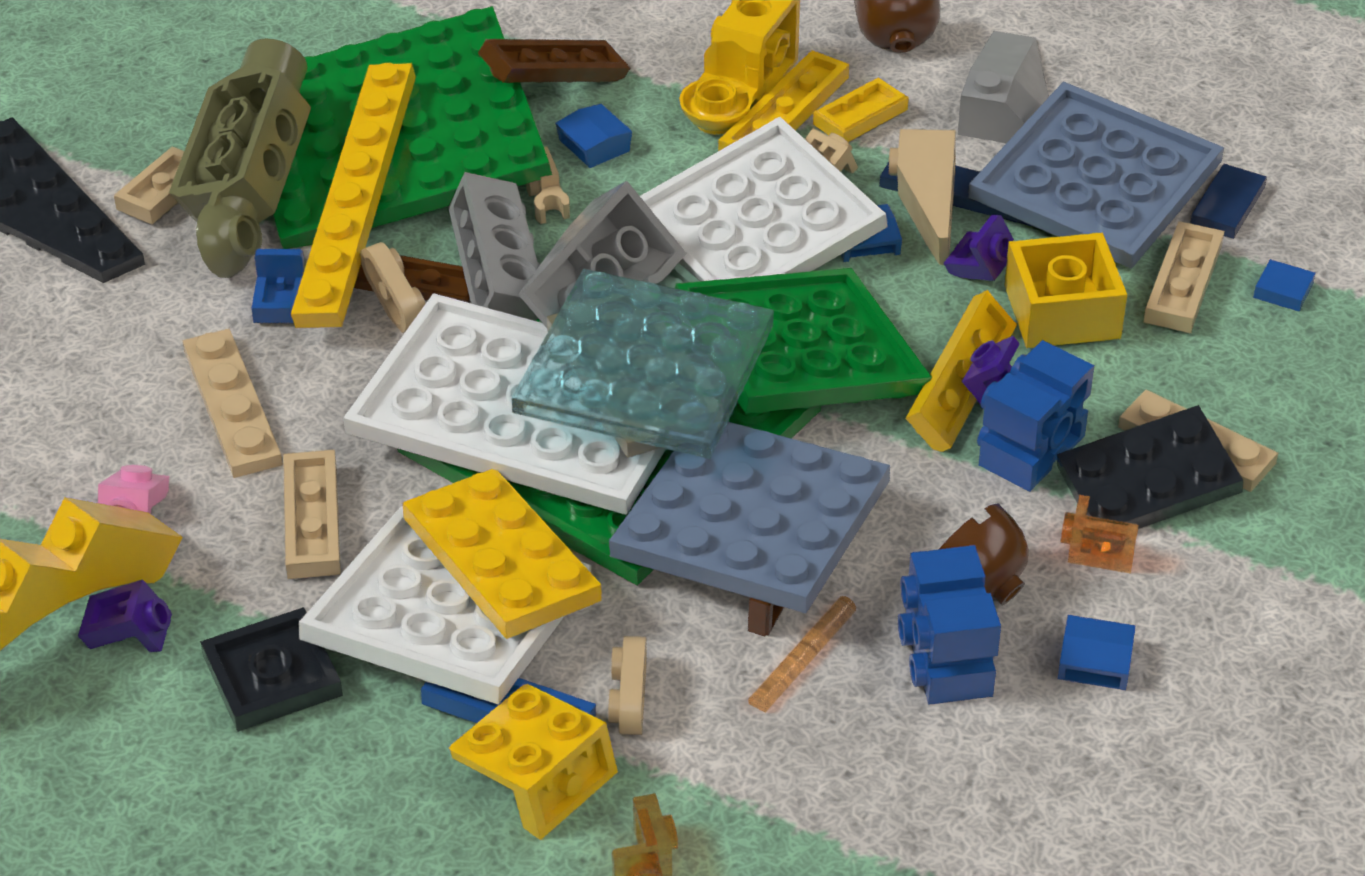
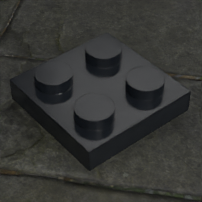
[200,607,343,732]

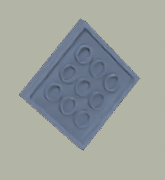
[969,81,1224,269]
[609,421,890,613]

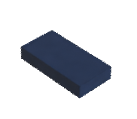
[1190,163,1267,239]

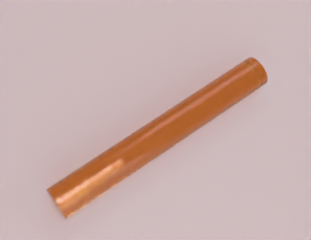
[748,596,856,713]

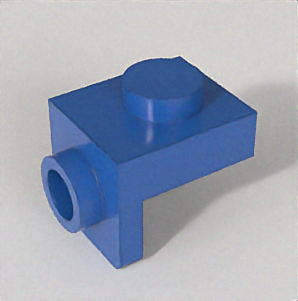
[251,249,305,323]

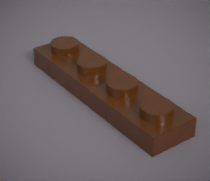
[478,39,631,83]

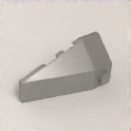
[958,31,1049,143]
[518,181,687,328]

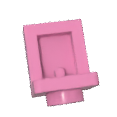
[98,465,169,514]

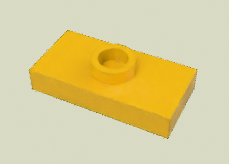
[813,77,909,142]

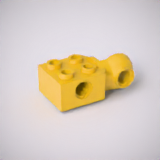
[679,0,800,135]

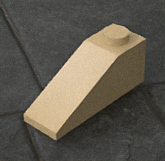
[889,129,956,265]

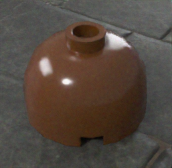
[854,0,941,53]
[939,503,1029,606]

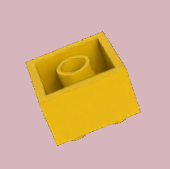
[1004,232,1127,348]

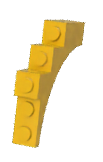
[0,497,183,651]

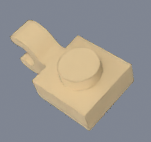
[526,146,570,224]

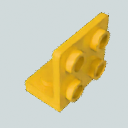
[449,684,618,840]

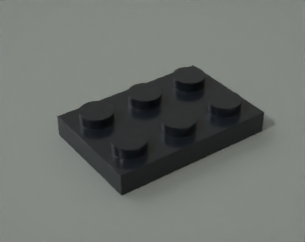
[1057,405,1243,540]

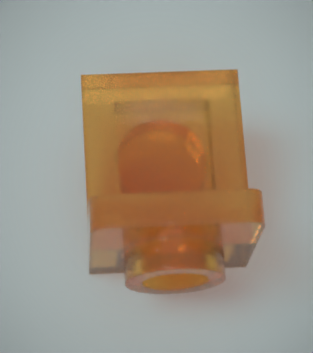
[612,793,678,876]

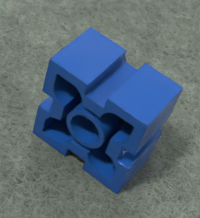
[977,340,1095,492]
[898,545,1001,705]

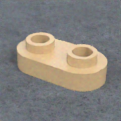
[360,242,426,333]
[608,636,647,735]

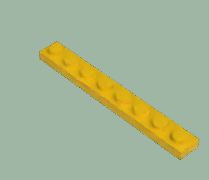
[291,63,416,328]

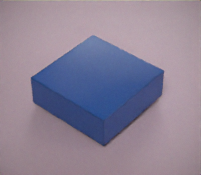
[1253,259,1316,311]

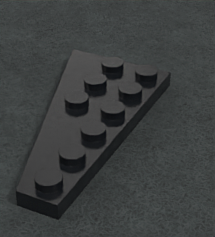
[0,117,145,283]

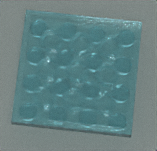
[511,268,774,459]

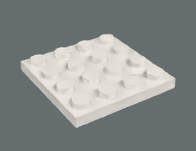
[640,117,888,281]
[299,506,591,705]

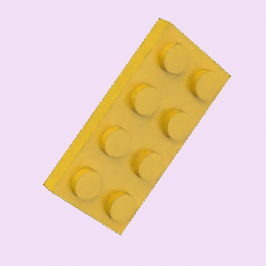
[402,469,602,639]

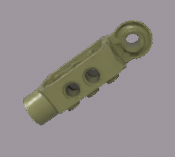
[169,38,311,278]

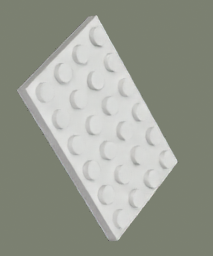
[343,293,706,515]

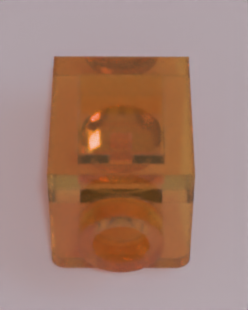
[1060,495,1139,574]

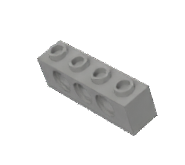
[448,172,540,321]

